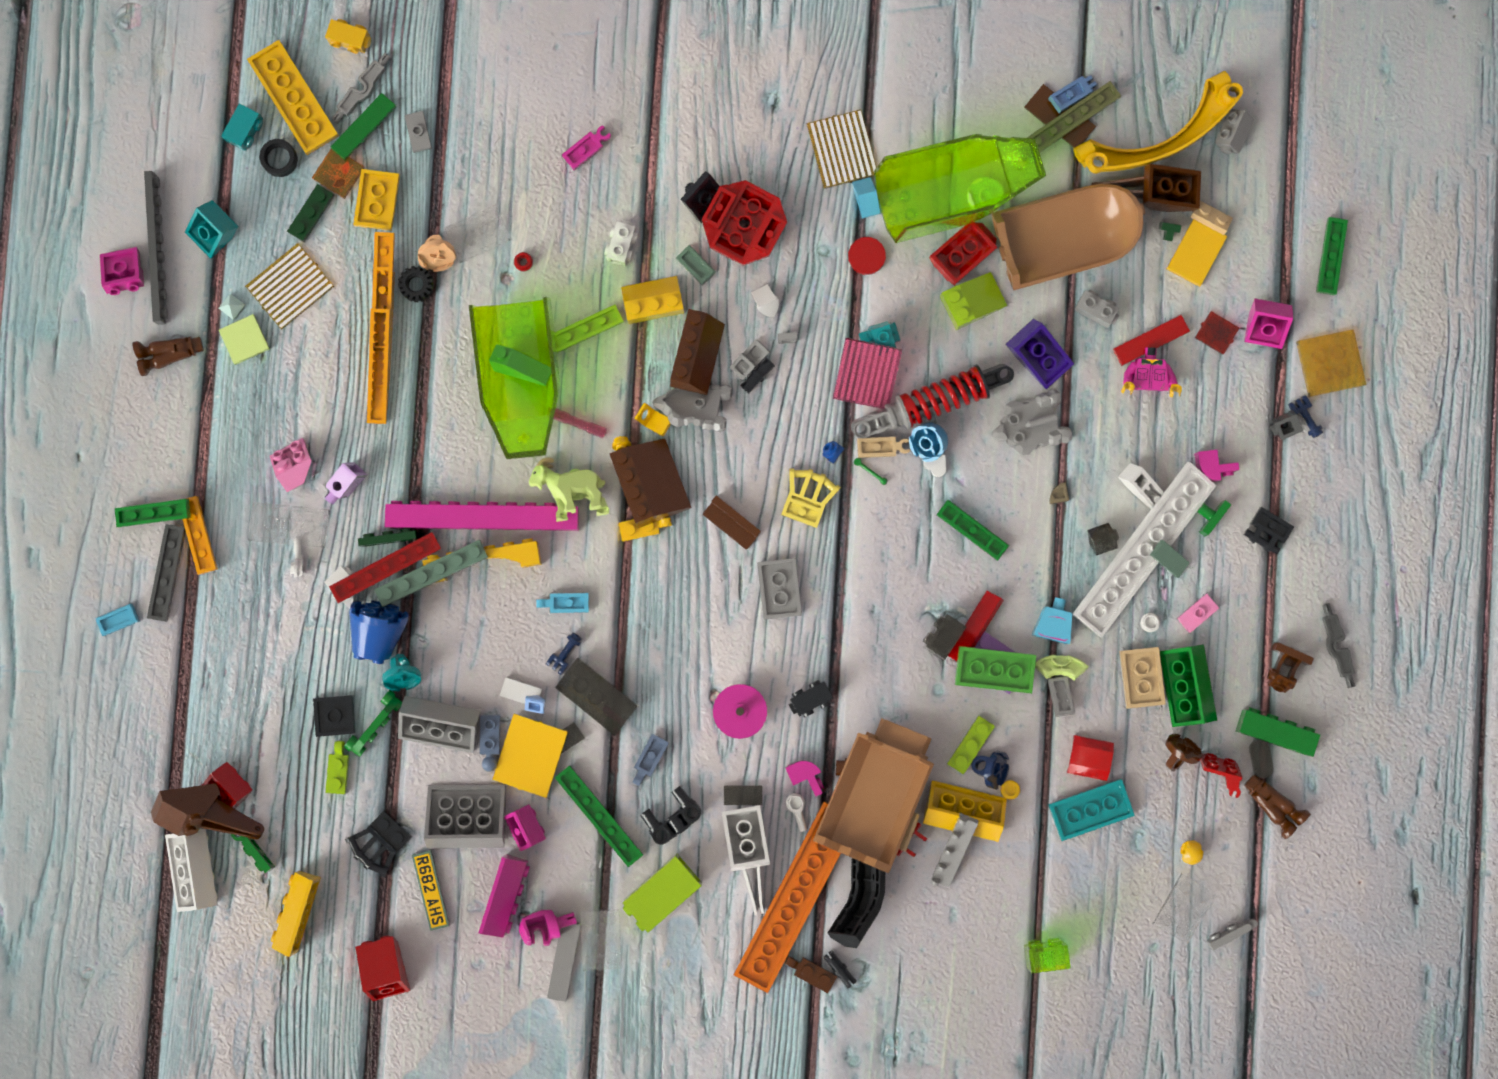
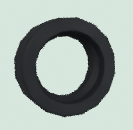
[259,139,298,177]

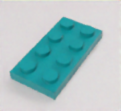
[1048,779,1135,841]

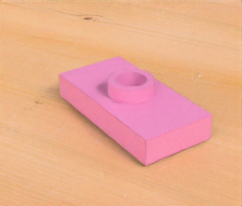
[1177,594,1219,633]

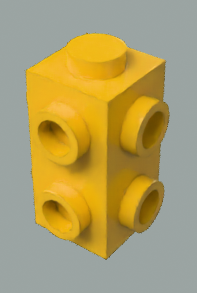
[325,19,371,54]

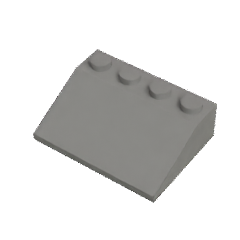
[424,785,506,848]

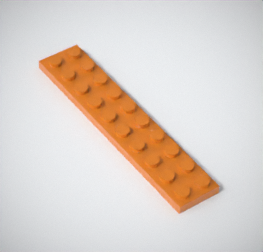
[733,802,841,993]

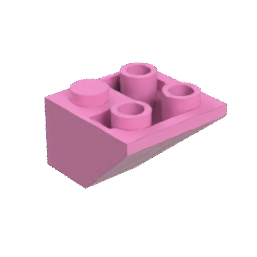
[269,438,312,492]

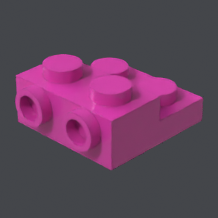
[100,247,144,295]

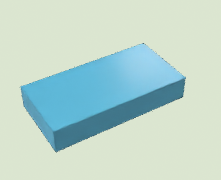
[95,604,140,636]

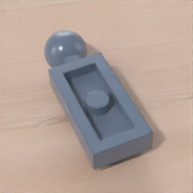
[480,715,501,772]

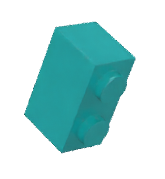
[221,103,263,151]

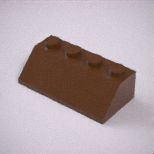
[670,309,725,395]

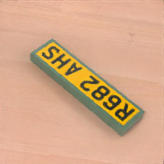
[412,850,450,931]

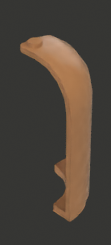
[992,184,1145,290]

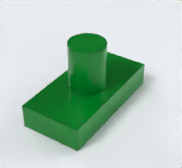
[1197,500,1231,537]

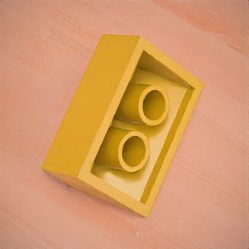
[621,276,684,324]

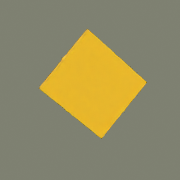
[492,713,568,798]

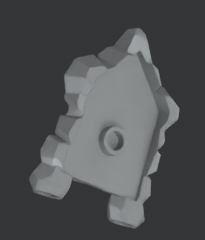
[653,385,732,433]
[992,390,1072,455]

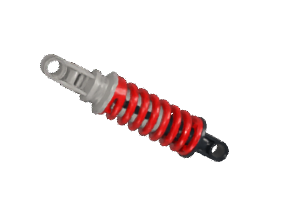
[851,364,1014,438]

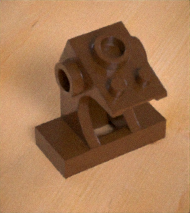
[1267,642,1314,693]

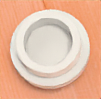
[1140,613,1160,632]

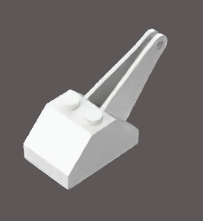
[722,805,770,915]

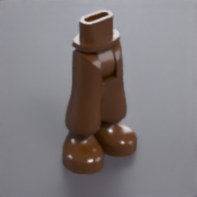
[132,336,204,377]
[1244,774,1311,839]

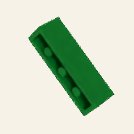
[1235,707,1320,757]

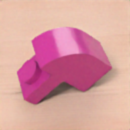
[1194,450,1239,482]
[785,760,824,797]

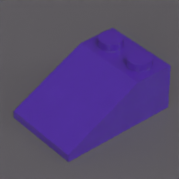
[1005,318,1074,390]

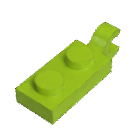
[325,741,349,794]

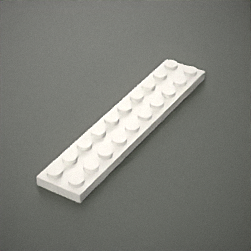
[1073,462,1216,638]

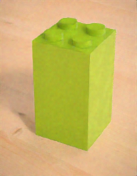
[622,854,702,933]

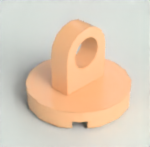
[417,235,456,272]

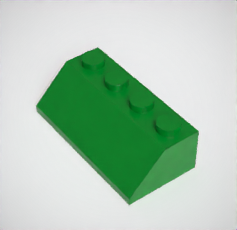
[1159,644,1218,727]

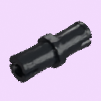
[740,358,775,394]
[823,950,857,989]

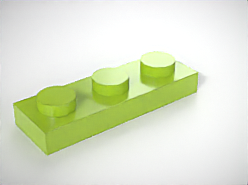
[947,715,995,775]

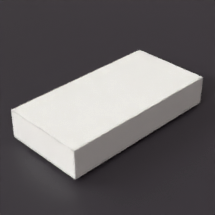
[500,677,543,704]

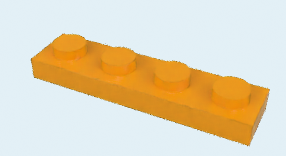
[182,496,218,575]

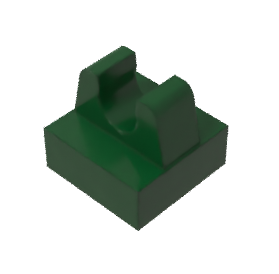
[1159,222,1182,241]

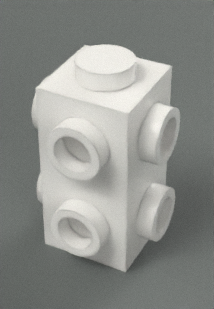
[604,220,638,266]

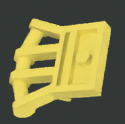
[781,468,841,528]

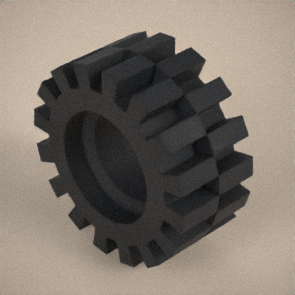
[398,266,434,303]

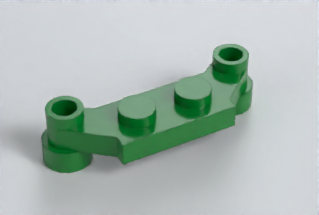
[343,690,402,757]

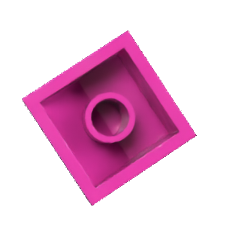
[1244,298,1293,349]

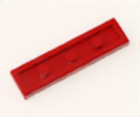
[1113,315,1190,366]
[947,591,1004,662]

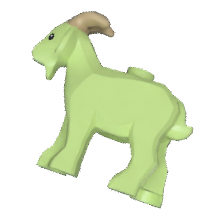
[529,457,609,522]

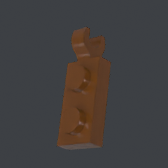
[785,955,837,993]

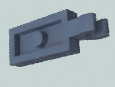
[632,734,669,786]

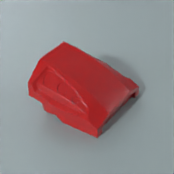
[1067,735,1114,781]

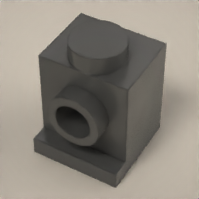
[1270,410,1303,440]

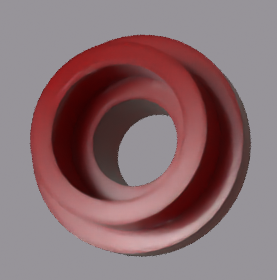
[514,252,533,272]

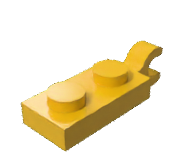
[619,517,672,542]

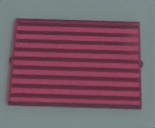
[833,338,902,409]

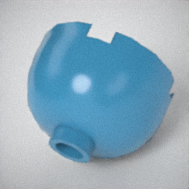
[909,422,948,462]

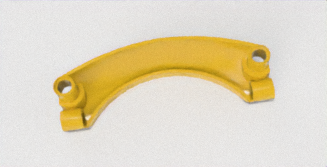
[1073,71,1243,174]

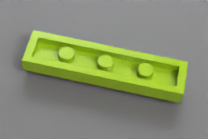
[546,304,624,354]

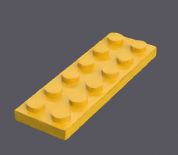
[247,40,339,155]

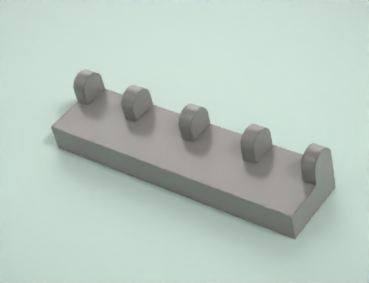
[931,813,978,887]

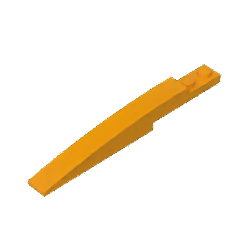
[367,232,395,424]

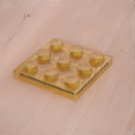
[1296,329,1366,397]

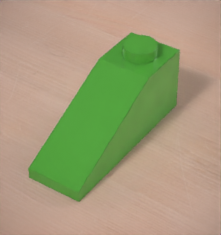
[489,344,553,386]

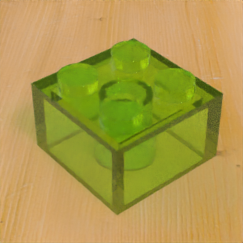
[1024,938,1071,973]

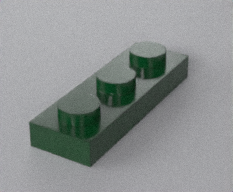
[287,184,335,242]
[358,528,419,547]

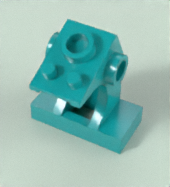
[858,321,901,356]

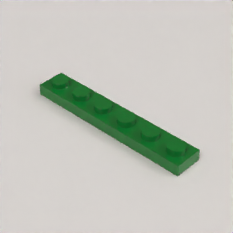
[555,765,644,868]

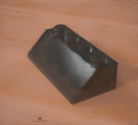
[555,658,639,736]

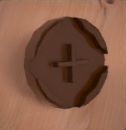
[1165,734,1203,771]

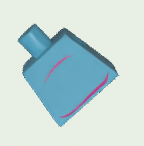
[1032,597,1072,644]

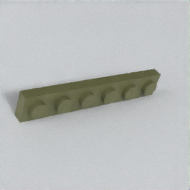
[1017,81,1121,161]

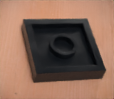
[313,695,356,737]

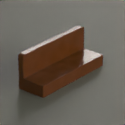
[703,495,761,550]

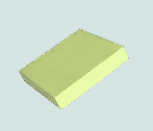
[219,314,270,365]

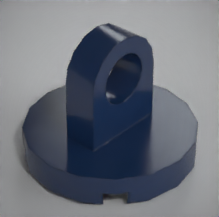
[971,750,1009,790]

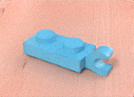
[536,593,589,613]

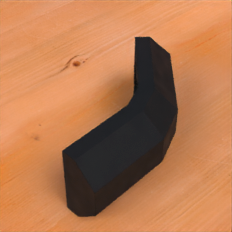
[827,858,886,948]

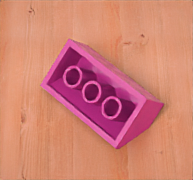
[478,854,530,938]

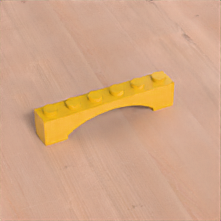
[422,538,542,583]

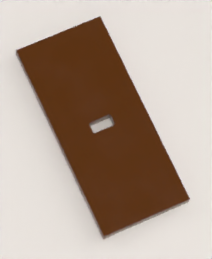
[1024,84,1096,147]

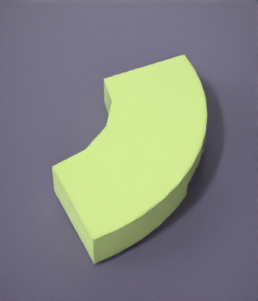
[1035,655,1089,681]

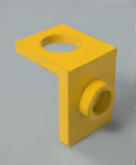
[634,403,671,436]

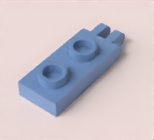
[1048,75,1098,114]

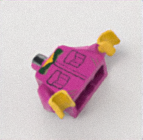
[1121,347,1182,397]

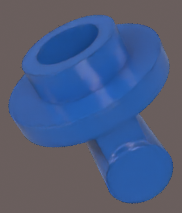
[823,441,845,464]

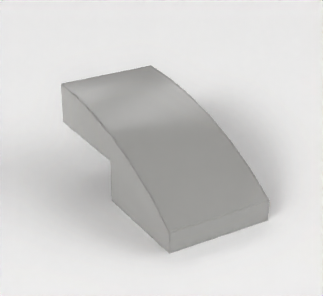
[729,339,770,380]

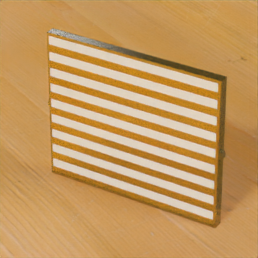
[807,109,879,189]
[245,243,335,330]

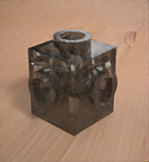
[1087,523,1119,556]

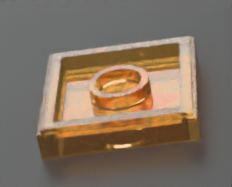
[312,149,365,199]

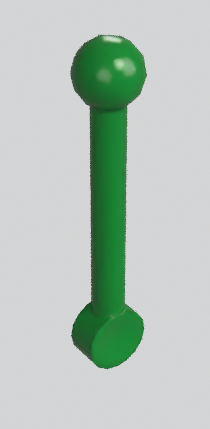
[854,458,888,485]

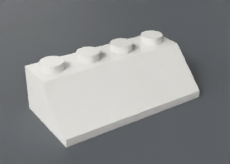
[165,828,217,912]

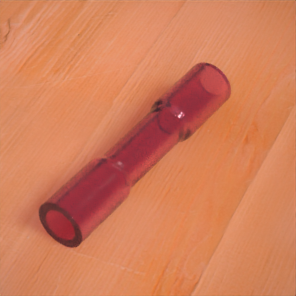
[550,407,607,439]

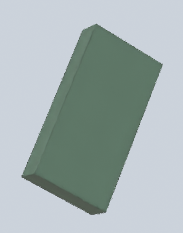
[676,245,716,286]
[1150,540,1189,578]

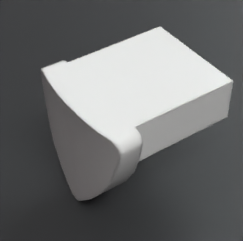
[751,284,779,318]

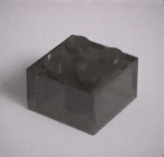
[922,614,966,660]

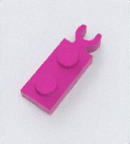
[562,125,611,171]

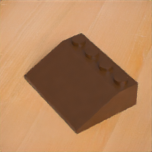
[609,438,692,528]

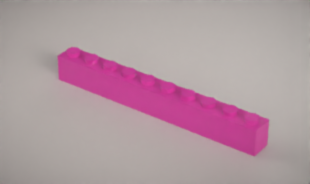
[385,501,579,531]

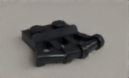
[345,810,412,878]

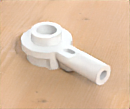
[290,539,303,578]
[786,793,807,832]

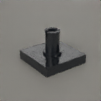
[680,171,720,223]

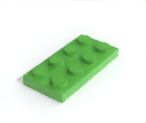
[955,646,1036,694]

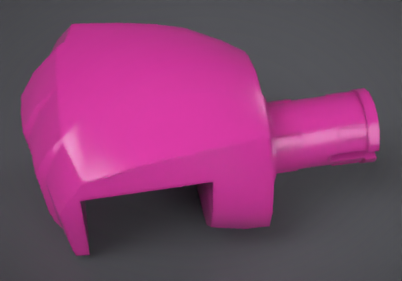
[519,909,577,946]

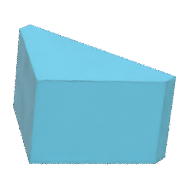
[852,177,880,219]

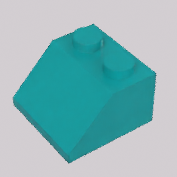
[185,200,239,259]

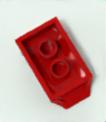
[929,220,998,286]

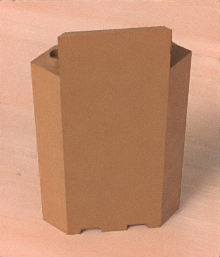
[813,718,934,873]

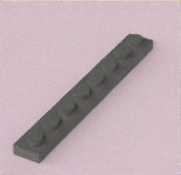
[144,171,168,325]

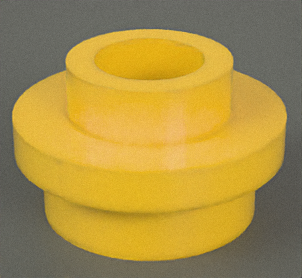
[612,436,631,451]

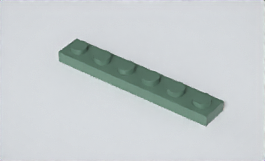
[374,540,488,607]

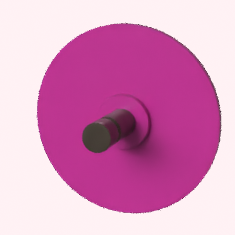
[713,684,767,739]

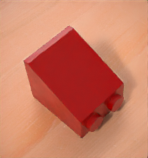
[355,936,411,1001]

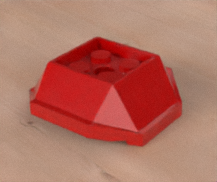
[702,180,787,266]

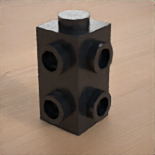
[788,680,833,718]

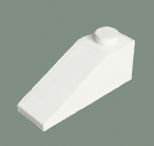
[1118,463,1164,509]

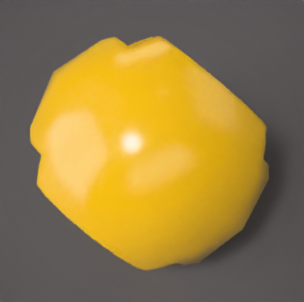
[1180,840,1204,865]

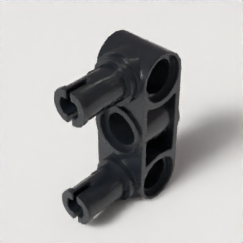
[640,786,701,845]

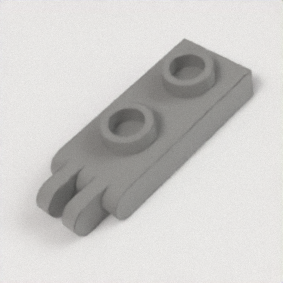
[1206,918,1258,950]

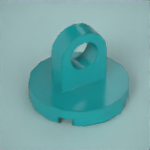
[382,654,421,691]

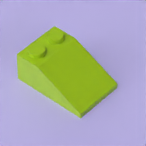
[940,272,1008,331]

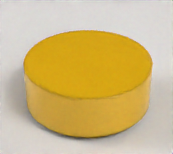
[1000,780,1020,800]

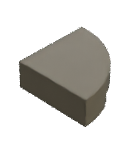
[1049,482,1069,504]

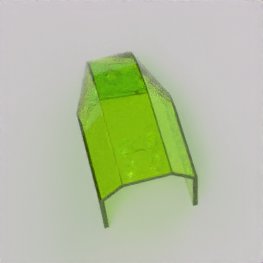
[874,134,1046,243]
[469,297,560,459]

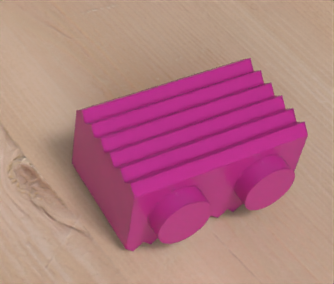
[504,804,546,851]

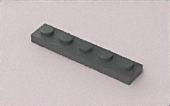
[147,524,186,622]

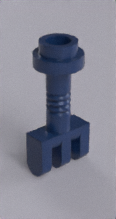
[1288,395,1323,438]
[546,632,582,675]

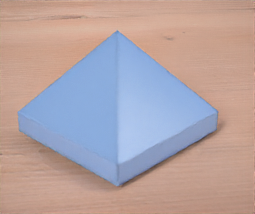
[525,695,545,714]

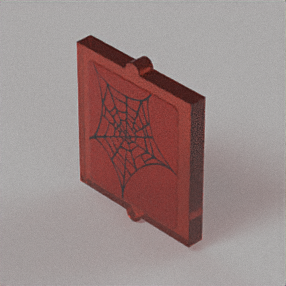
[1195,311,1239,355]

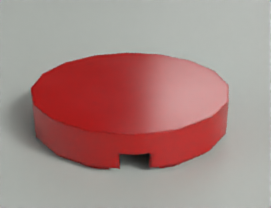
[848,237,886,275]

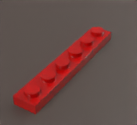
[329,532,441,603]

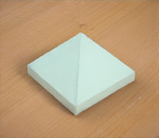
[219,294,246,320]

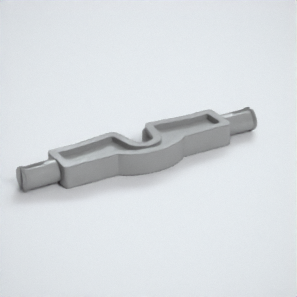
[331,53,391,124]

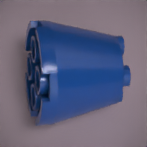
[349,600,409,664]

